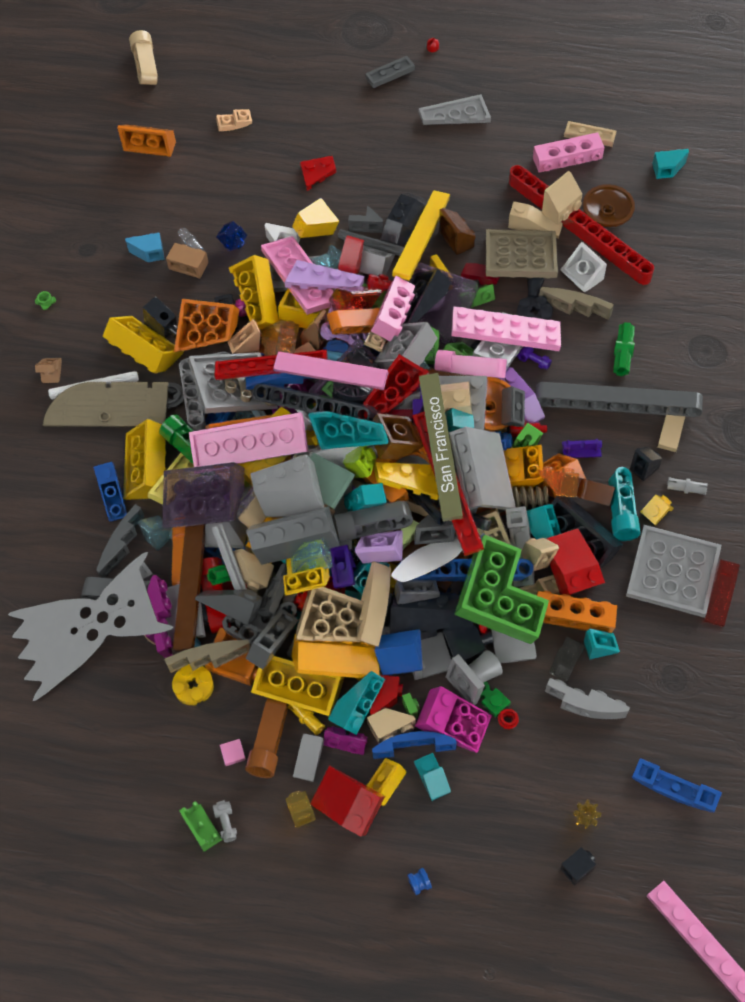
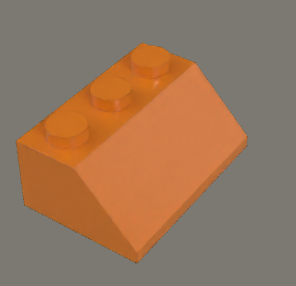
[117,125,176,157]

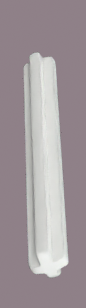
[49,371,139,399]

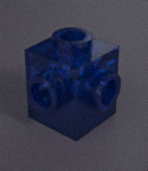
[216,221,247,251]

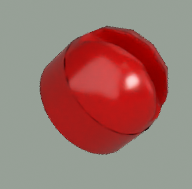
[427,38,439,52]

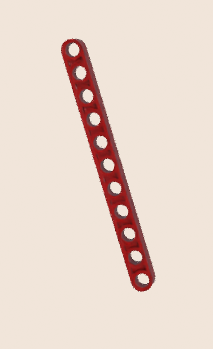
[509,165,654,285]

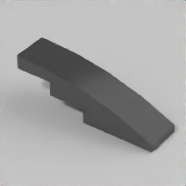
[96,504,145,578]

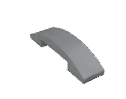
[506,506,534,587]

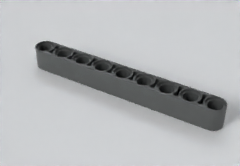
[535,382,703,417]

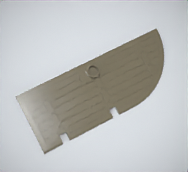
[43,382,169,427]

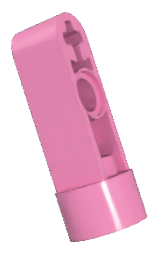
[435,350,507,378]

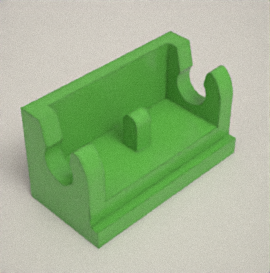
[512,423,543,448]
[179,802,222,852]

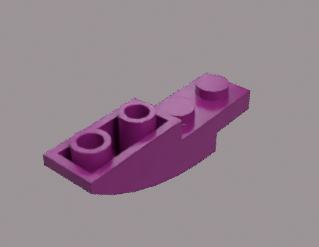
[146,575,173,658]

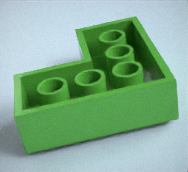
[455,535,549,644]

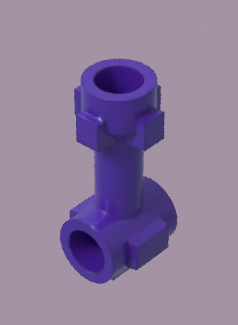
[517,346,552,370]

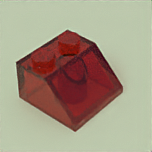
[329,286,382,311]

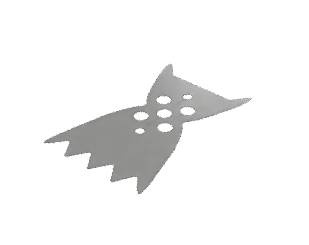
[8,552,174,701]

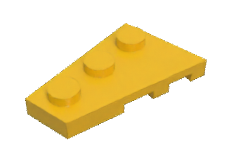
[373,462,439,500]

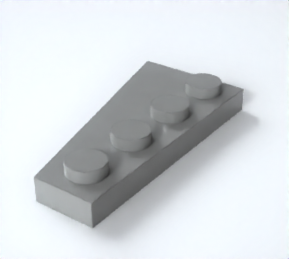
[419,94,491,125]

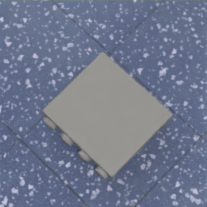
[449,427,516,513]

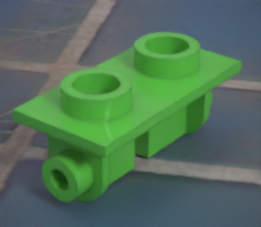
[457,284,495,309]

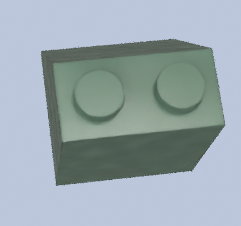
[307,452,355,510]

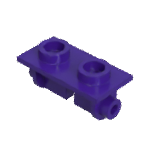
[562,439,602,458]

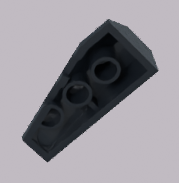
[403,268,452,324]

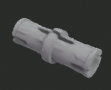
[667,477,708,495]

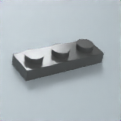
[365,56,415,88]

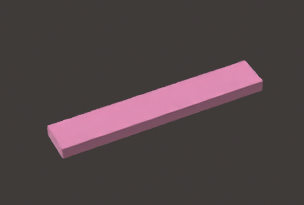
[273,351,389,390]

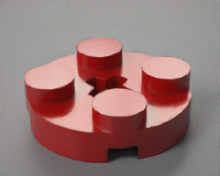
[366,274,392,292]

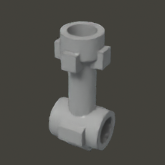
[213,800,237,842]

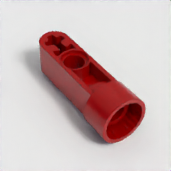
[201,557,232,634]

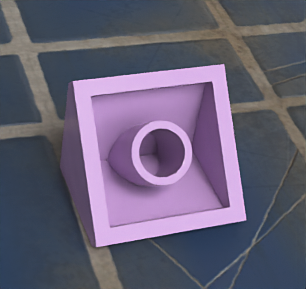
[355,530,403,563]

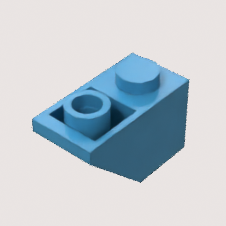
[125,233,165,262]

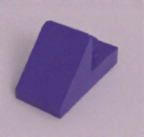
[328,545,356,589]

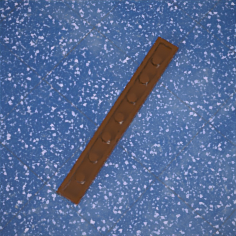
[173,500,209,652]

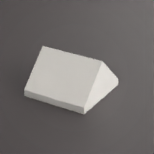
[561,242,607,292]

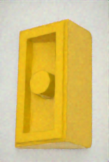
[366,758,406,806]

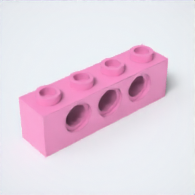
[533,132,604,172]
[371,276,415,342]

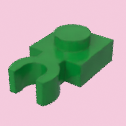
[480,682,511,718]

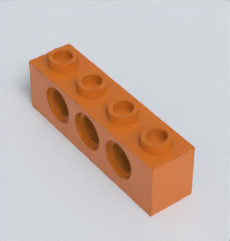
[536,591,617,633]

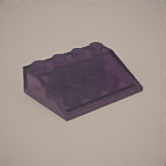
[163,462,245,529]

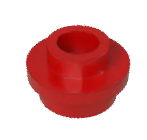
[498,709,519,730]

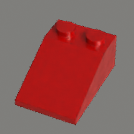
[546,529,605,595]
[310,766,385,837]

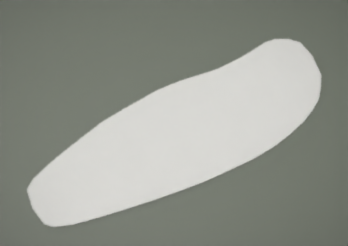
[392,536,462,582]

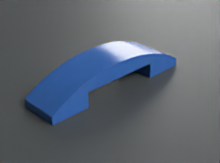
[372,731,457,759]
[632,758,722,813]

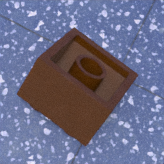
[439,208,476,255]
[371,413,423,460]

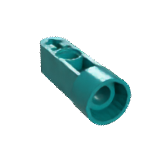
[608,467,641,541]

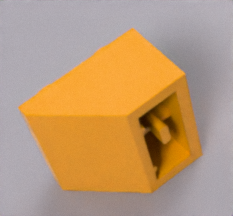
[504,445,544,491]

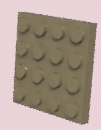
[486,229,558,278]

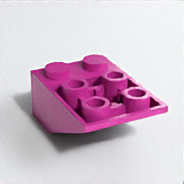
[415,686,492,753]

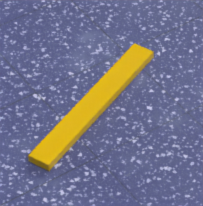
[392,190,450,280]

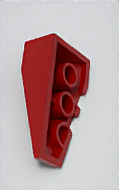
[363,354,430,419]

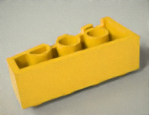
[229,255,280,331]

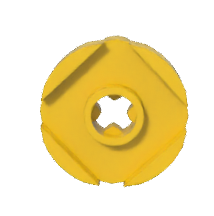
[172,664,214,705]

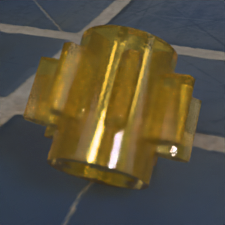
[573,800,601,829]

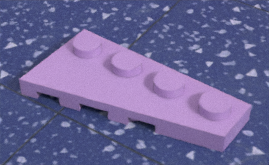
[285,260,364,293]

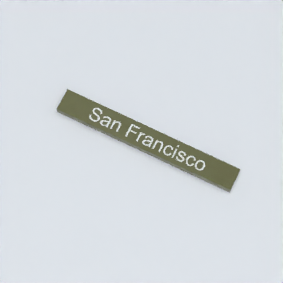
[419,373,463,522]

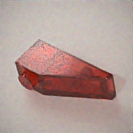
[704,559,740,627]

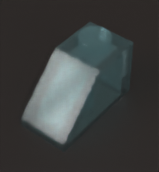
[138,516,172,551]
[291,538,332,573]

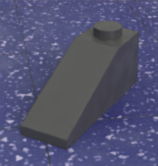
[195,590,263,625]
[246,609,299,670]

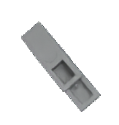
[545,678,630,719]

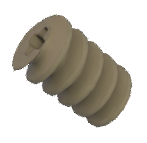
[512,486,548,510]

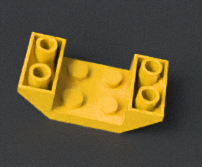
[283,549,330,596]

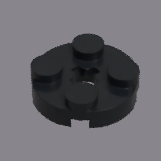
[517,296,553,320]

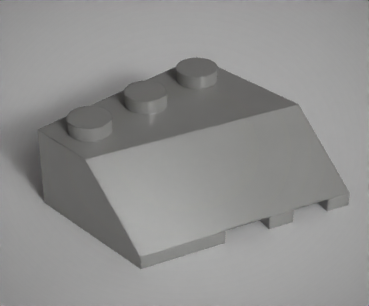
[251,455,324,517]

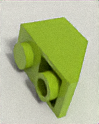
[343,446,376,478]

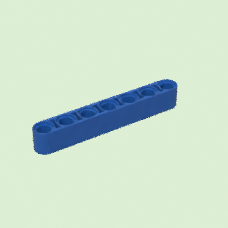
[394,559,534,581]

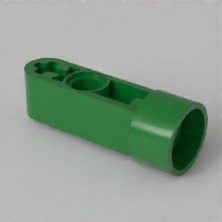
[159,414,216,476]

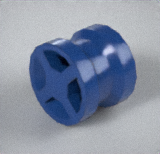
[407,868,432,895]

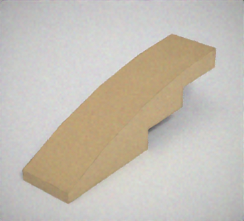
[357,562,391,647]

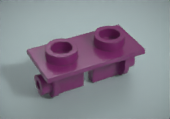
[324,726,368,755]

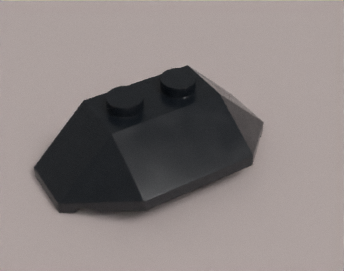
[381,193,427,246]

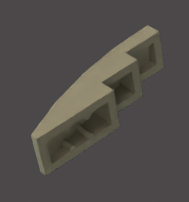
[539,287,614,320]
[164,640,251,673]

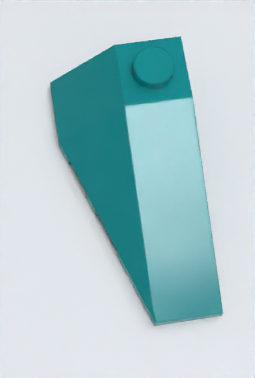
[308,411,389,450]

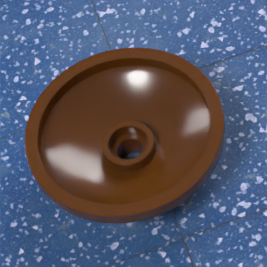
[583,184,635,227]

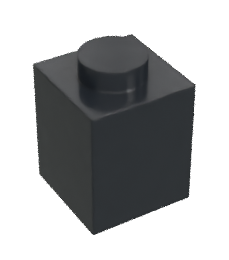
[560,847,596,886]

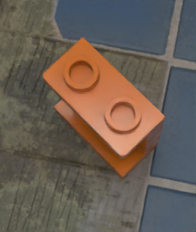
[205,628,258,686]

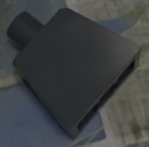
[143,296,178,338]
[443,624,494,665]

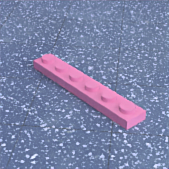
[647,881,745,1002]

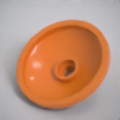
[484,377,511,431]

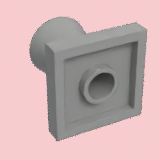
[446,650,502,705]

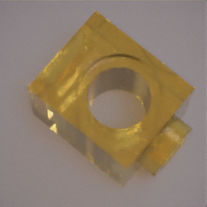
[285,791,316,828]

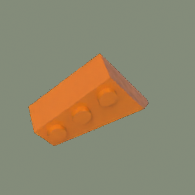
[174,299,239,352]

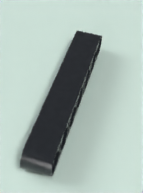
[253,384,378,421]

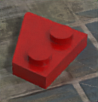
[300,156,336,190]

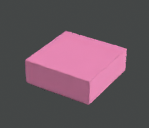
[220,739,246,766]

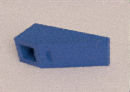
[93,462,127,522]

